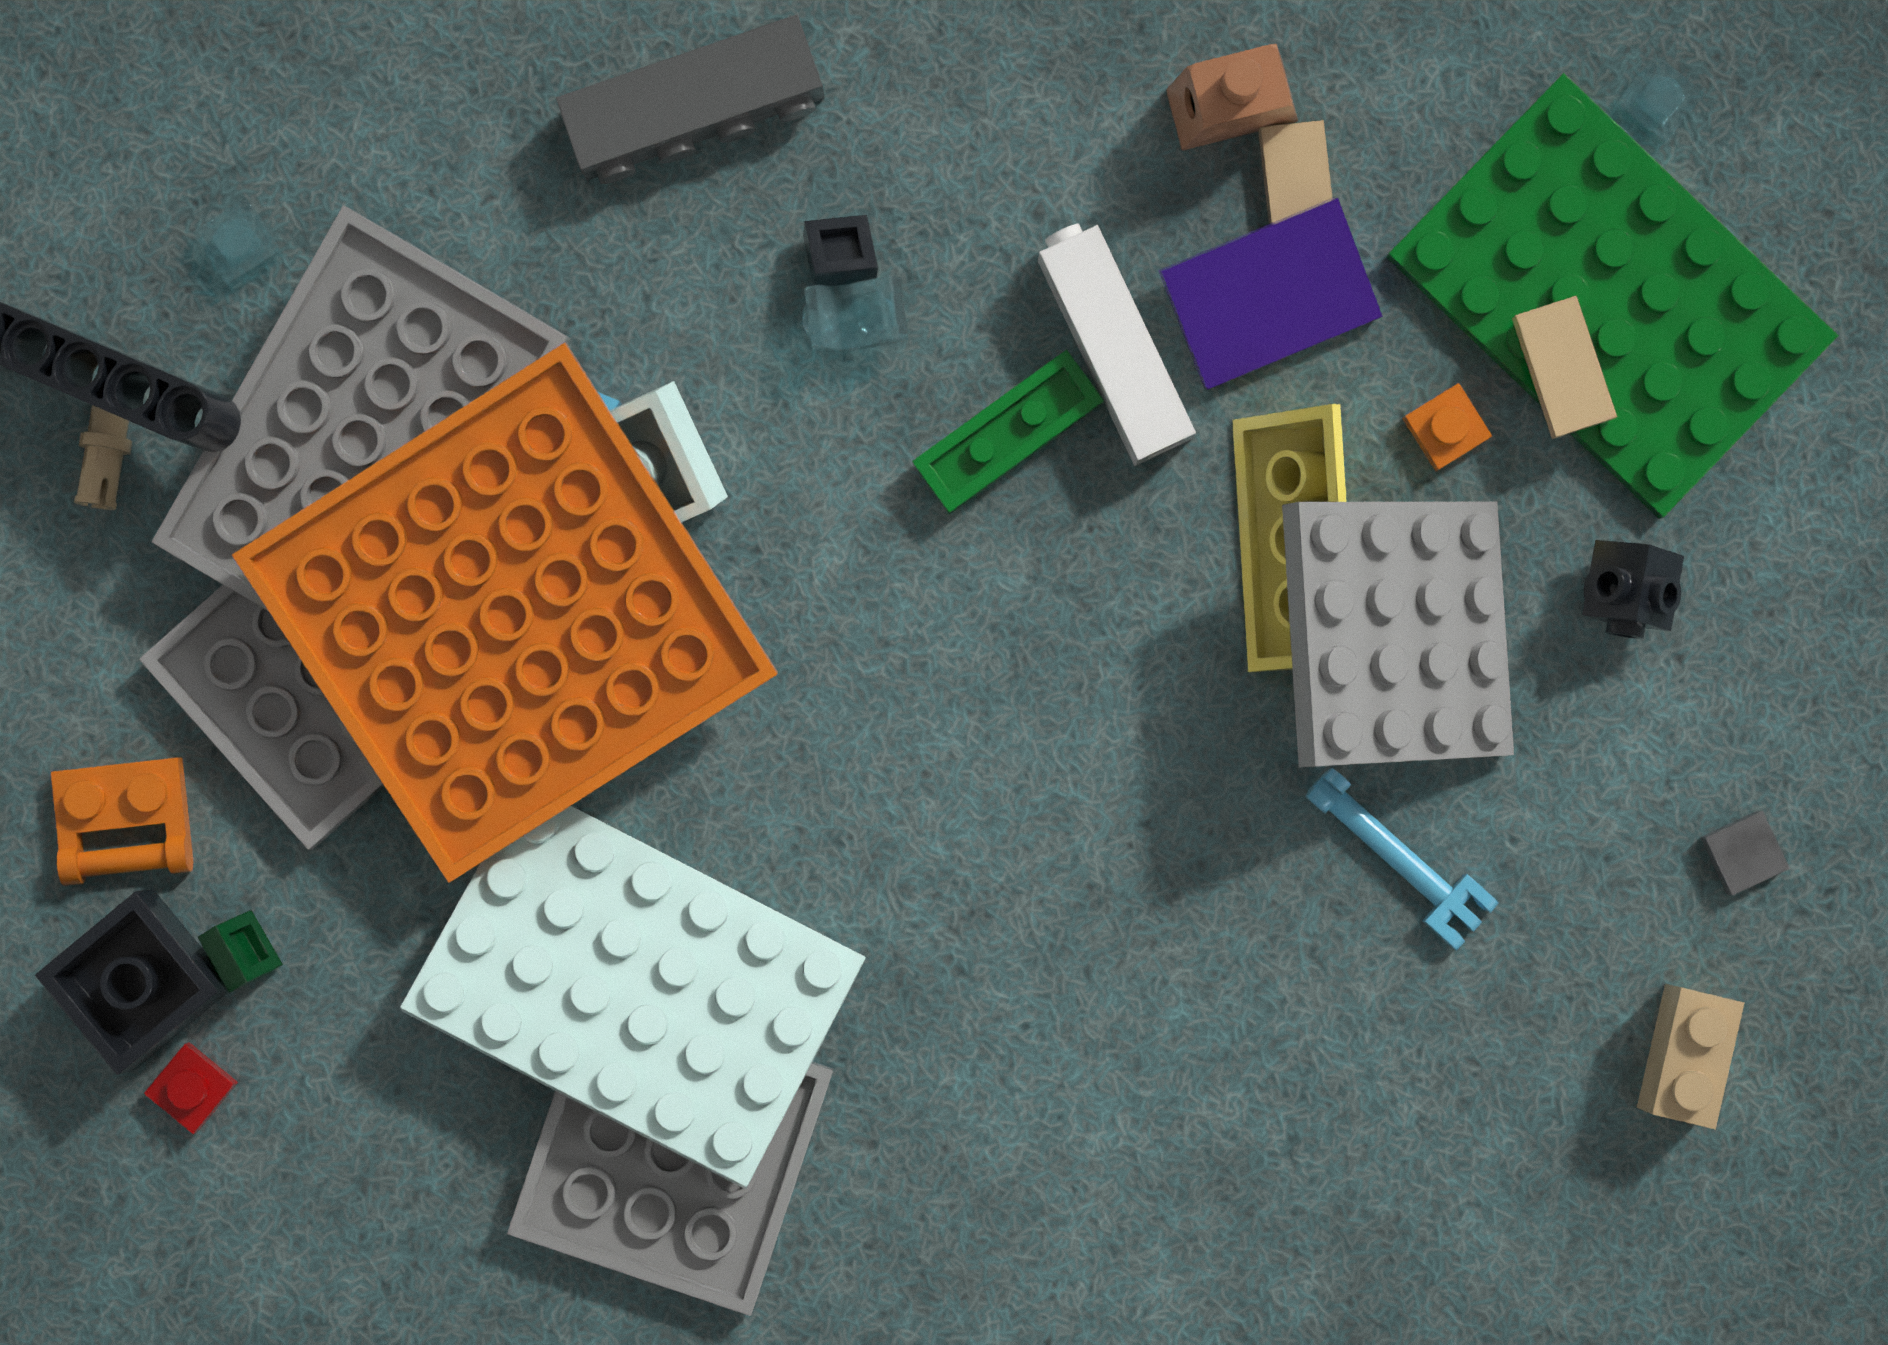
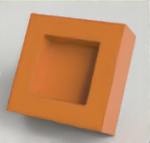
[1402,383,1492,472]

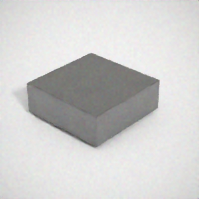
[1700,811,1790,895]

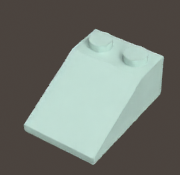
[610,381,728,522]

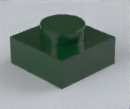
[198,910,283,993]

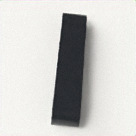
[0,302,241,452]

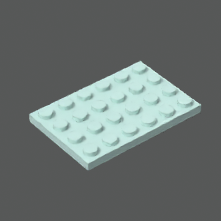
[400,806,866,1189]

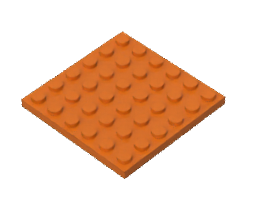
[232,343,778,883]

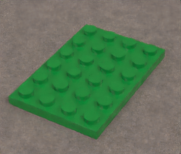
[1386,73,1839,519]

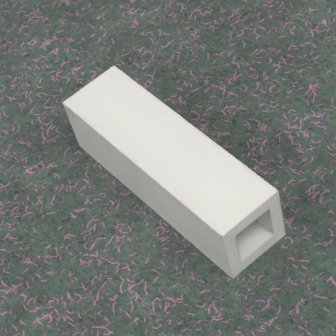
[1038,224,1196,466]

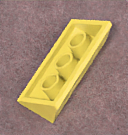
[1232,404,1346,672]

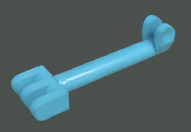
[1305,768,1499,951]

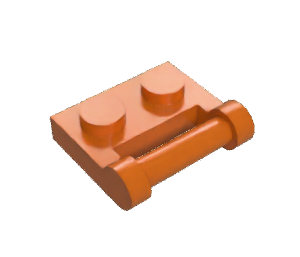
[51,757,194,886]

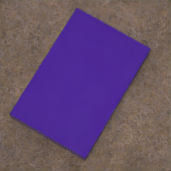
[1158,197,1383,390]

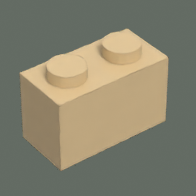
[1637,984,1744,1130]

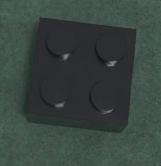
[35,889,228,1075]

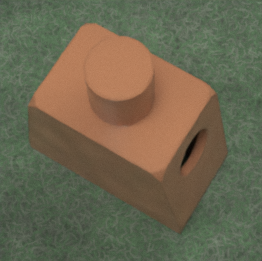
[1166,44,1298,151]

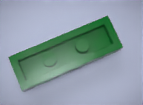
[912,349,1104,515]

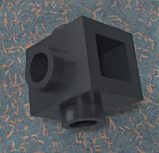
[1582,540,1684,639]

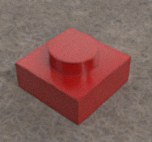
[144,1042,238,1134]

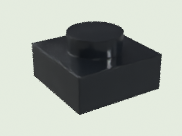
[803,215,878,288]

